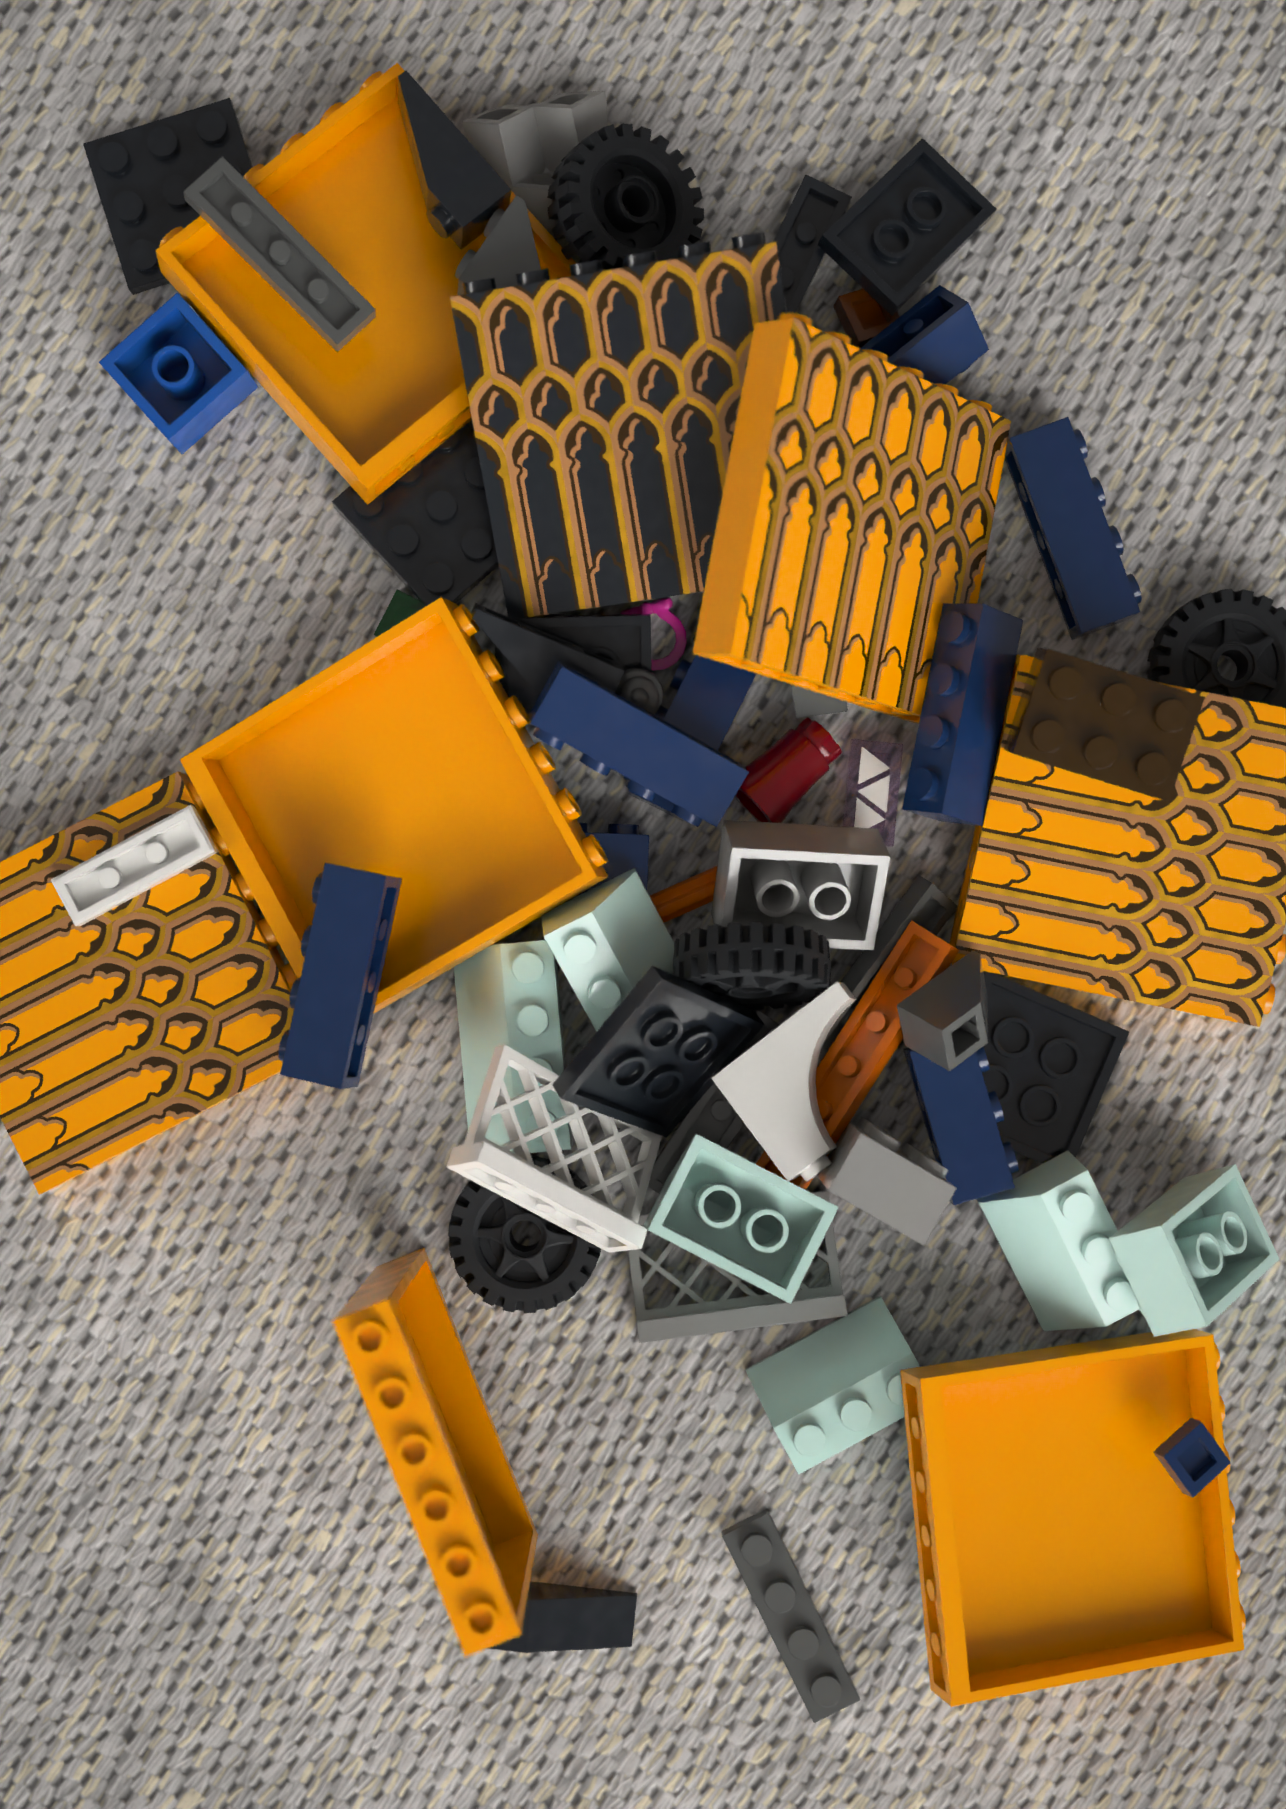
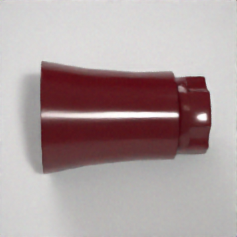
[735,717,842,823]

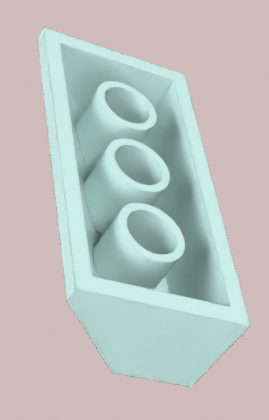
[454,940,573,1154]

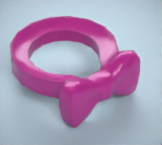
[620,597,687,671]

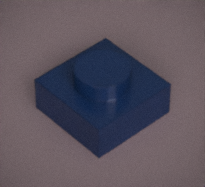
[1153,1418,1231,1498]

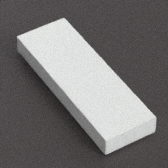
[51,805,219,926]

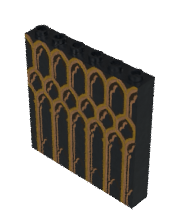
[450,232,787,619]

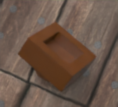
[833,289,900,349]

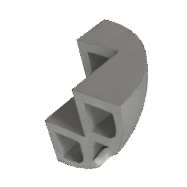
[462,91,608,229]

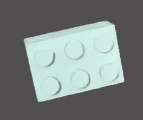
[1109,1164,1279,1337]

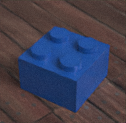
[99,293,258,454]

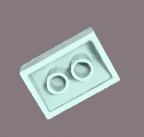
[541,868,674,1032]
[643,1133,839,1304]
[976,1151,1139,1331]
[745,1296,920,1475]

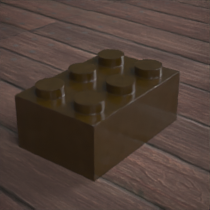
[1004,647,1205,802]

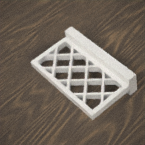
[446,1044,662,1253]

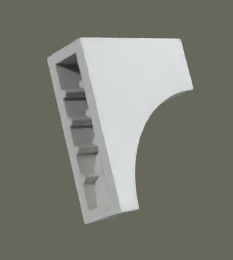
[711,981,857,1182]

